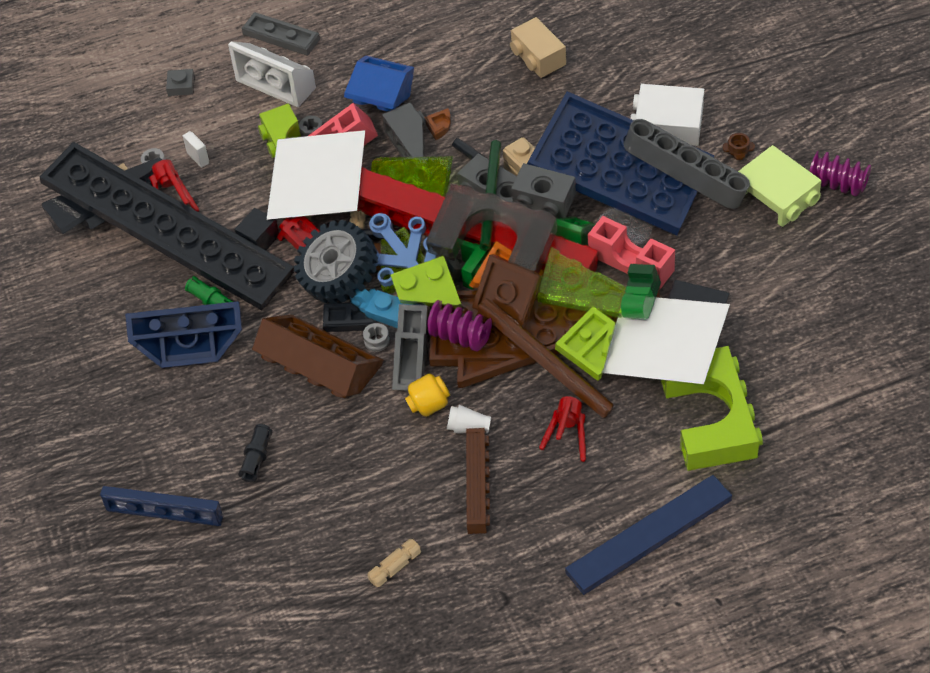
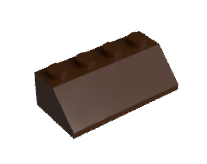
[252,314,384,398]

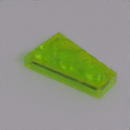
[371,156,453,198]

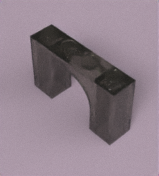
[426,183,557,274]

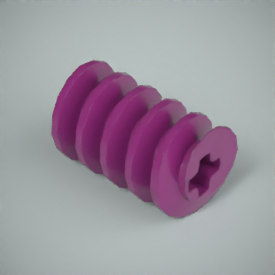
[809,150,871,197]
[428,300,492,351]

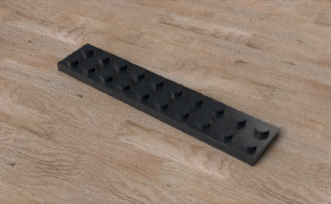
[40,141,294,311]

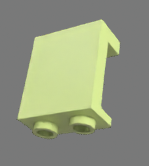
[738,145,821,227]

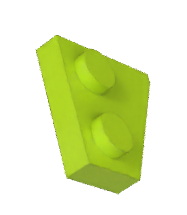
[391,256,462,309]
[555,306,615,381]

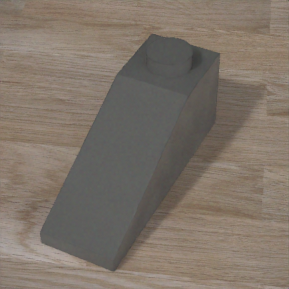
[382,103,426,183]

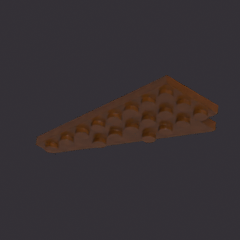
[429,289,660,388]

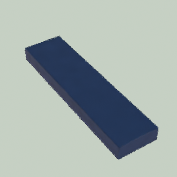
[100,486,223,526]

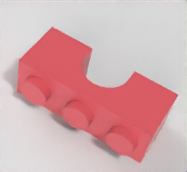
[588,216,675,289]

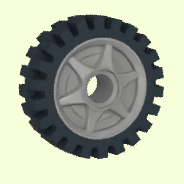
[294,220,378,304]

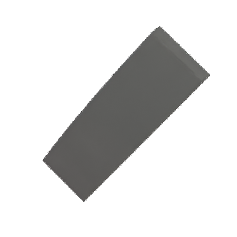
[392,304,430,391]

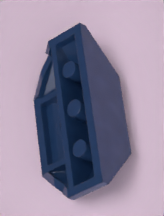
[125,301,242,368]

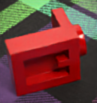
[277,216,320,250]

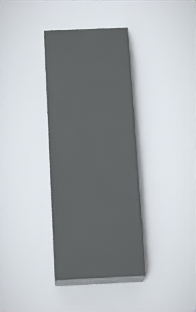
[242,12,320,56]

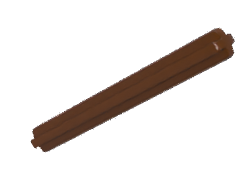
[478,298,614,418]

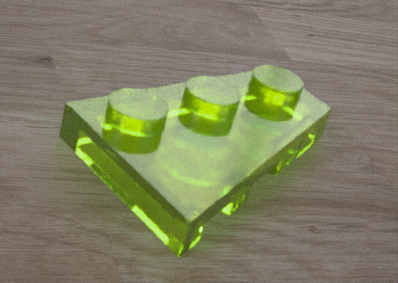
[537,247,626,318]

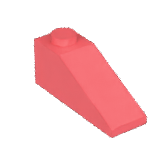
[308,103,378,146]

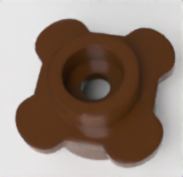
[722,133,755,160]

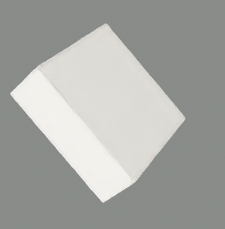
[182,131,209,168]

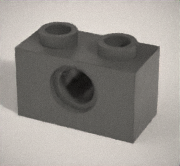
[511,163,576,219]

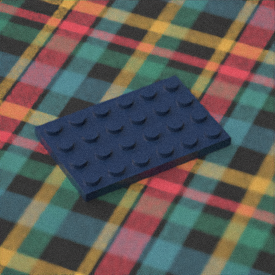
[527,91,715,235]

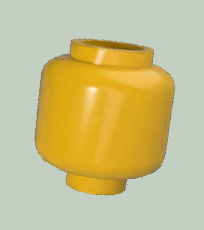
[405,374,450,417]

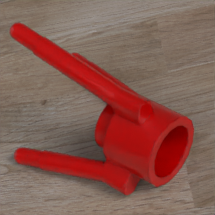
[149,159,199,212]
[539,397,586,462]

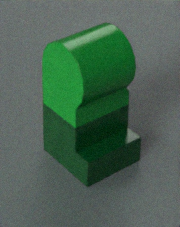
[621,264,661,319]

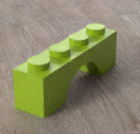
[258,103,301,158]

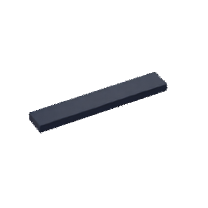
[565,475,732,595]

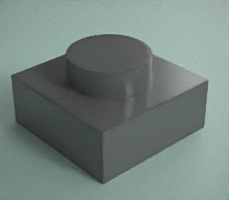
[166,69,195,96]

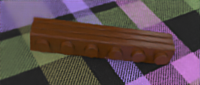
[466,428,490,534]

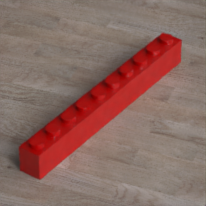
[357,167,598,289]

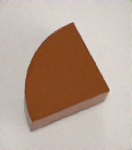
[424,108,451,140]

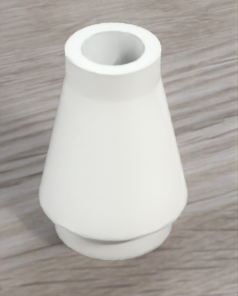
[447,405,491,434]

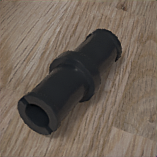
[238,424,273,482]

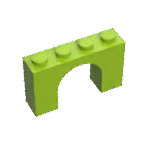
[660,346,763,471]

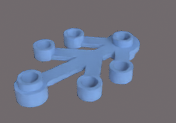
[369,213,442,287]

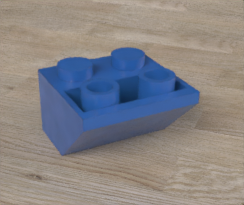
[344,56,414,111]

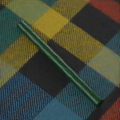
[479,140,501,251]

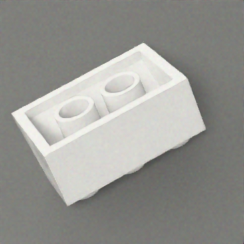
[228,41,316,108]

